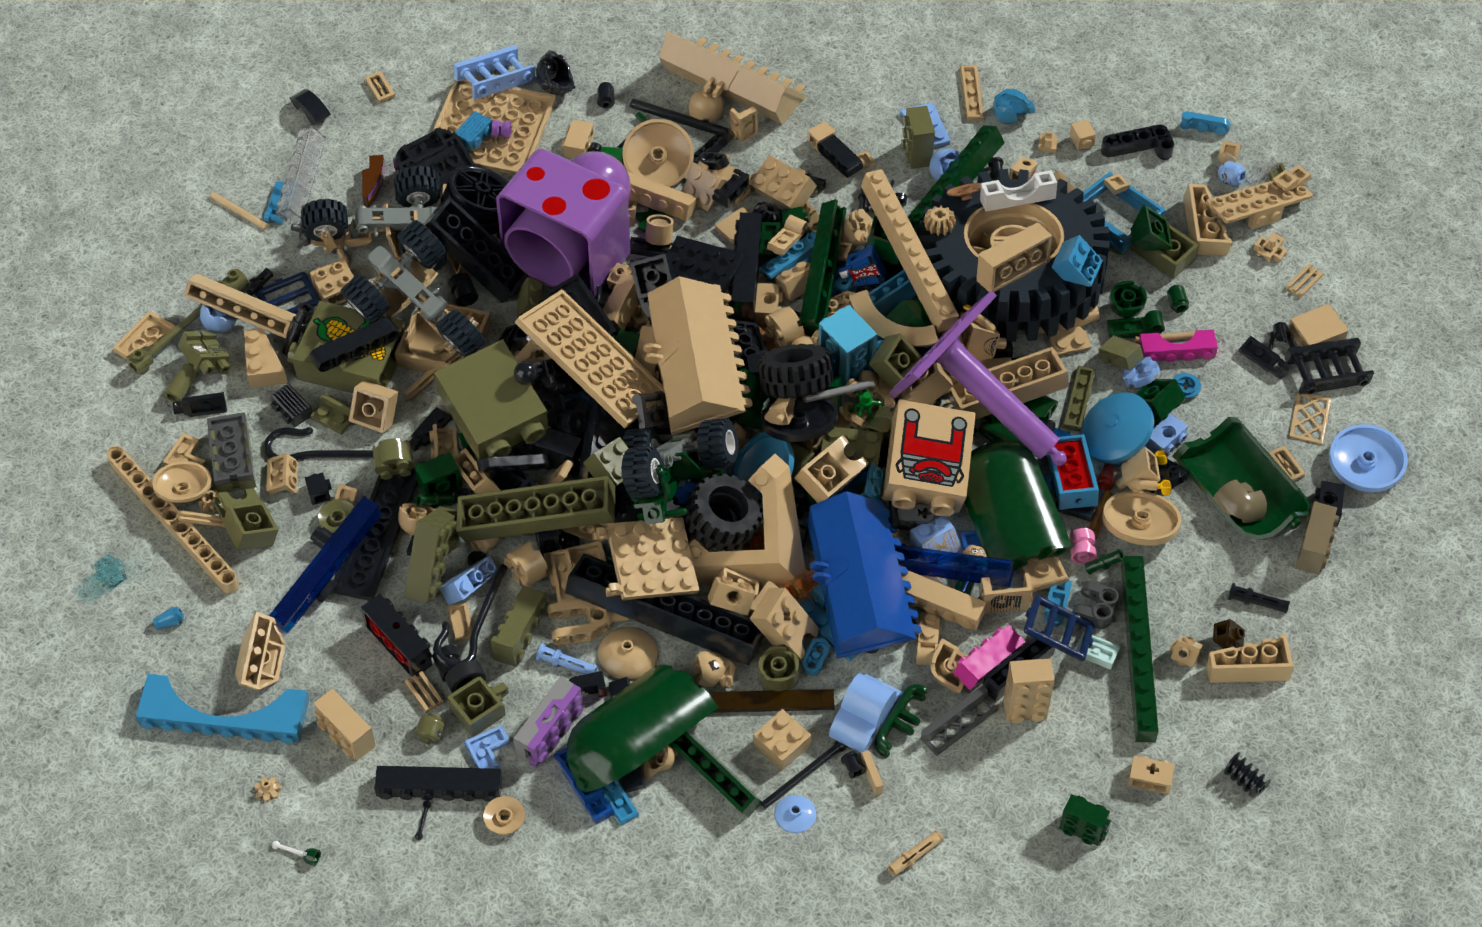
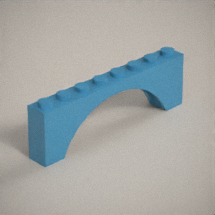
[136,674,310,744]

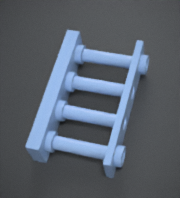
[454,45,535,100]

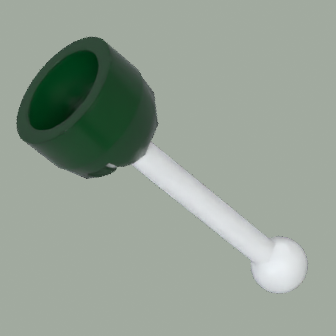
[272,841,321,866]

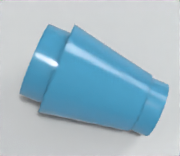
[153,606,184,630]

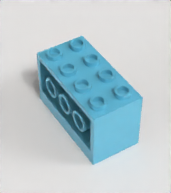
[818,305,877,396]

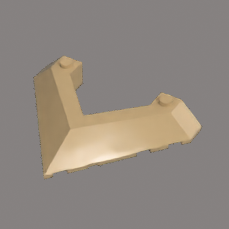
[689,454,809,591]

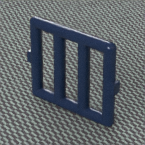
[255,272,322,314]
[1024,595,1095,661]

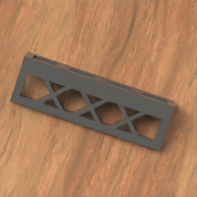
[921,685,998,756]

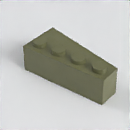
[491,586,548,667]

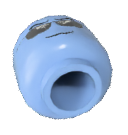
[1218,161,1246,186]

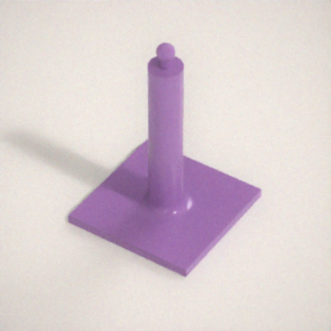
[889,290,1067,466]

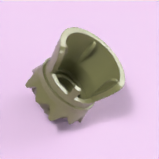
[860,405,895,452]

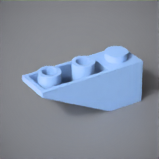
[439,555,498,605]

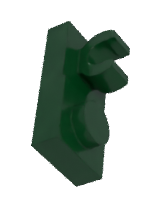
[760,222,780,258]

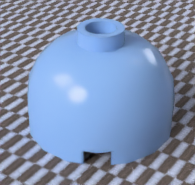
[929,148,960,181]
[200,304,238,334]

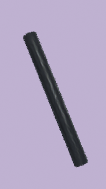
[630,98,728,135]

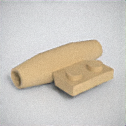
[1038,306,1100,356]

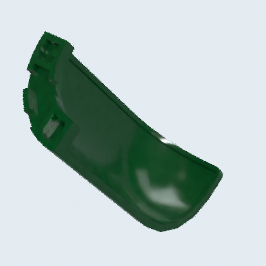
[1173,417,1311,540]
[964,440,1073,576]
[567,665,718,792]

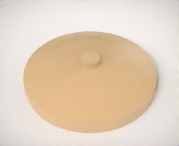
[623,119,694,187]
[1102,490,1182,546]

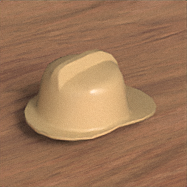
[642,745,678,780]

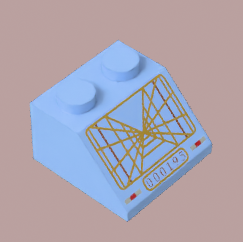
[909,516,963,570]

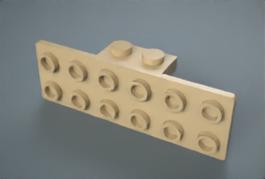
[1206,181,1313,229]

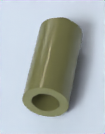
[164,363,199,402]

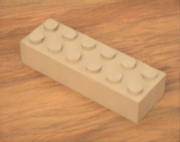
[948,347,1069,420]

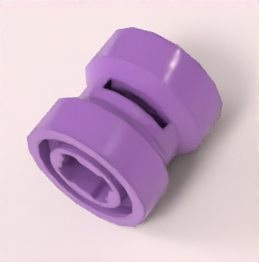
[492,120,512,139]

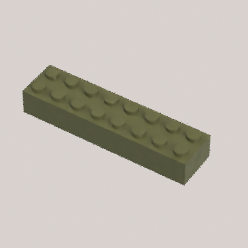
[456,476,615,542]

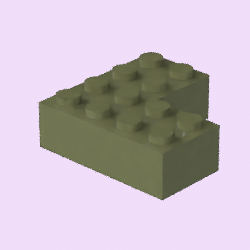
[404,506,460,604]

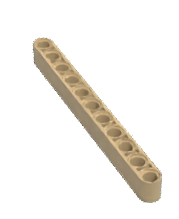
[107,446,239,594]

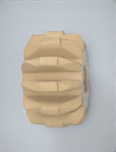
[924,205,956,236]

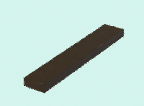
[712,689,835,713]

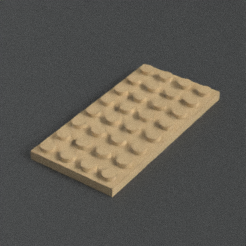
[515,290,664,428]

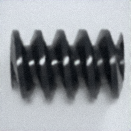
[1224,752,1271,798]

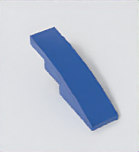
[554,748,614,824]

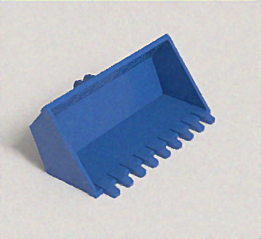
[807,491,922,659]

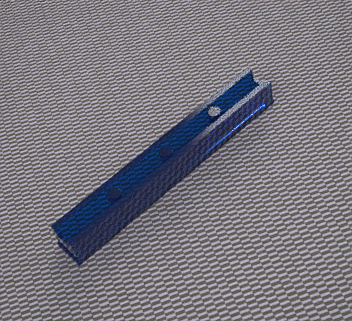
[269,496,382,633]
[895,545,1014,588]

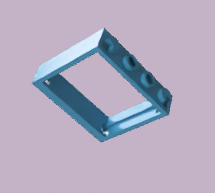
[1083,172,1165,254]

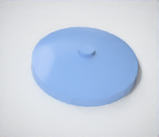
[1329,424,1408,492]

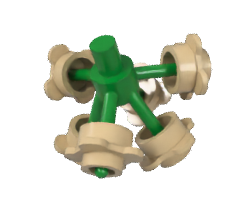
[839,379,895,430]

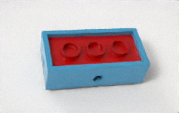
[1046,434,1099,510]

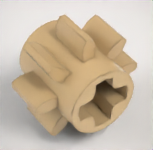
[198,490,217,514]

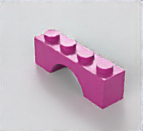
[1138,329,1218,362]

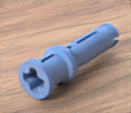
[536,643,598,674]

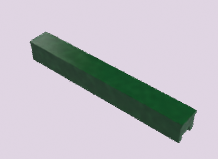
[799,199,847,334]

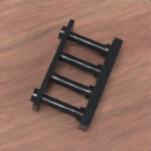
[1285,337,1374,395]

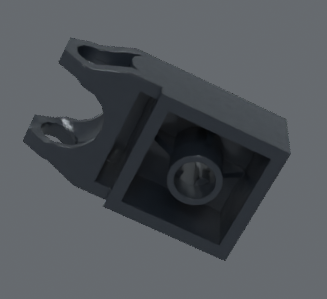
[630,253,676,326]

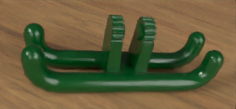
[875,684,928,757]

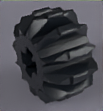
[752,201,782,223]

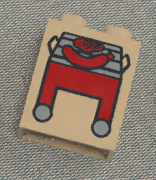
[882,399,976,516]

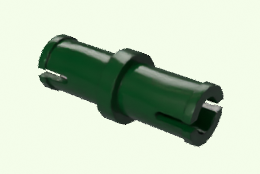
[415,492,455,508]
[1084,549,1125,575]

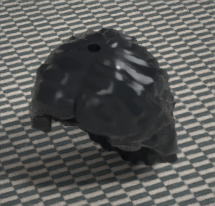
[536,50,575,97]

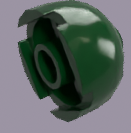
[1109,281,1147,318]

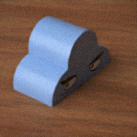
[829,673,903,753]

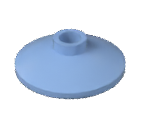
[775,795,816,833]

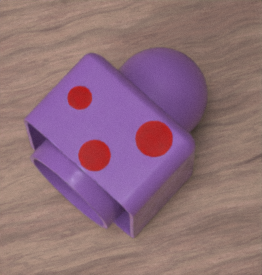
[496,149,631,297]

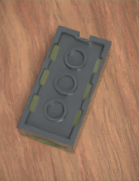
[207,412,256,492]

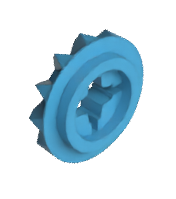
[1173,373,1201,399]

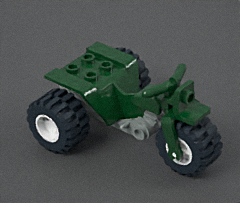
[621,418,738,524]

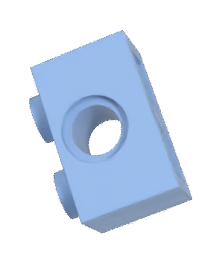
[1145,413,1188,455]

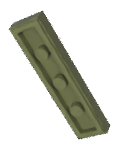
[1062,366,1096,432]

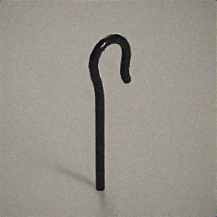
[264,427,373,460]
[433,564,507,668]

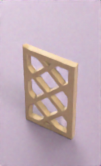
[1289,392,1331,445]

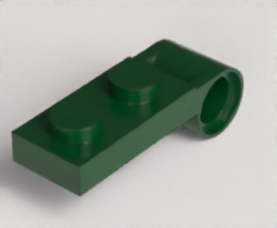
[1107,310,1165,338]

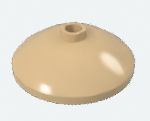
[152,461,212,503]
[598,627,658,680]

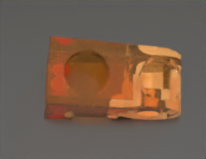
[782,567,819,599]

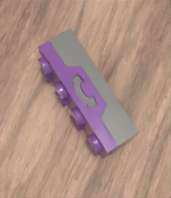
[513,676,583,768]

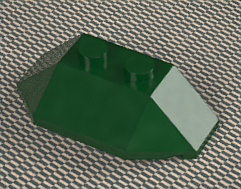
[876,300,933,351]

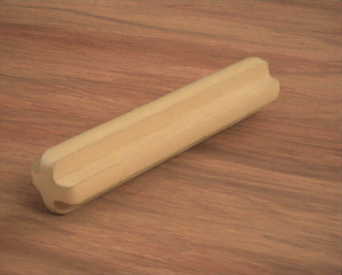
[178,511,225,528]

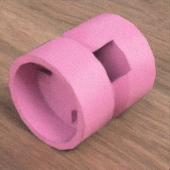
[1069,528,1097,564]

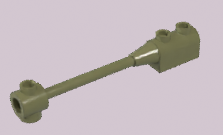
[127,269,249,375]

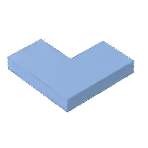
[464,725,510,768]

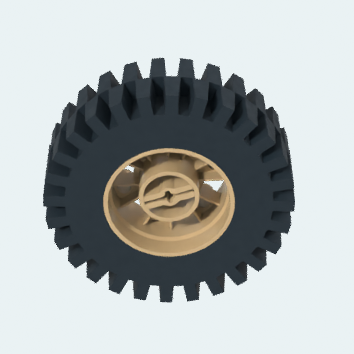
[918,169,1110,342]

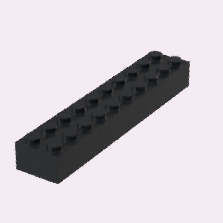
[565,553,764,666]

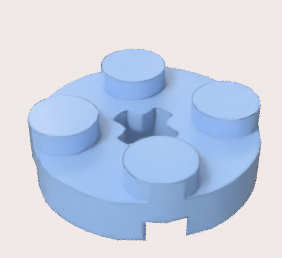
[1122,357,1160,388]

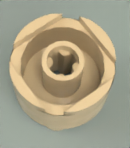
[841,209,873,252]
[764,306,805,348]
[503,541,549,587]

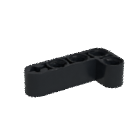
[1101,124,1175,160]

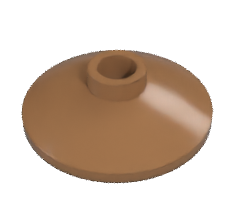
[947,183,981,201]

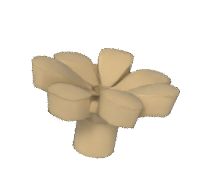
[254,777,282,802]

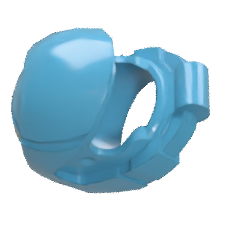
[993,88,1036,124]

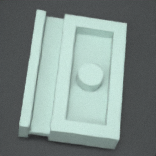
[1075,632,1121,670]

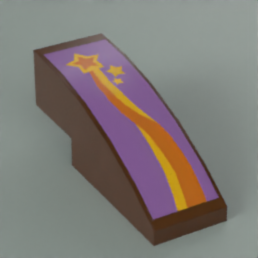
[362,155,385,208]

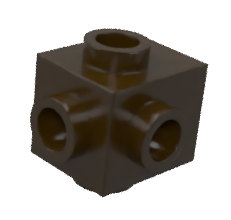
[1213,619,1245,649]

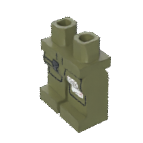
[177,330,230,376]

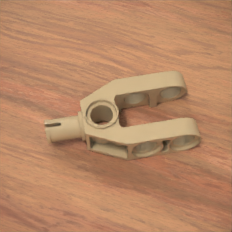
[547,599,629,646]

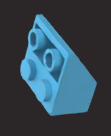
[1052,235,1103,287]

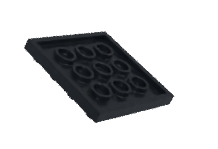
[653,236,744,293]

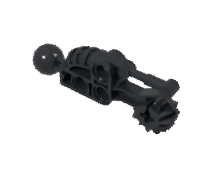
[514,359,584,395]

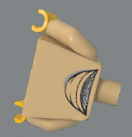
[960,305,1007,362]

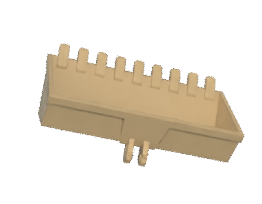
[659,31,807,125]
[643,276,752,435]

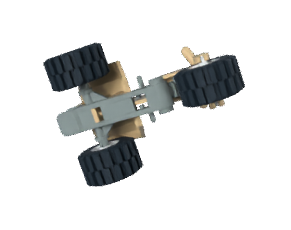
[301,166,447,272]
[341,220,486,358]

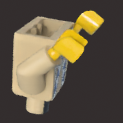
[1115,447,1172,495]

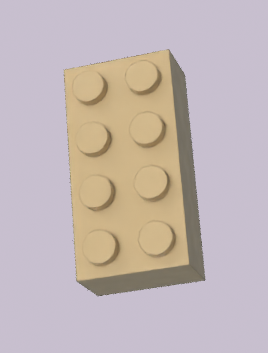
[977,222,1052,292]
[1003,658,1055,723]

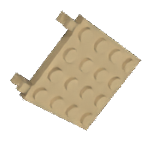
[593,517,699,600]

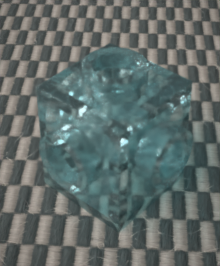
[94,553,127,590]

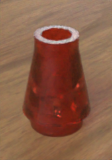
[1096,464,1114,492]

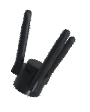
[1268,322,1294,350]

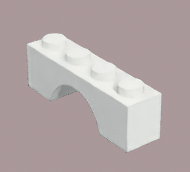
[980,170,1057,212]

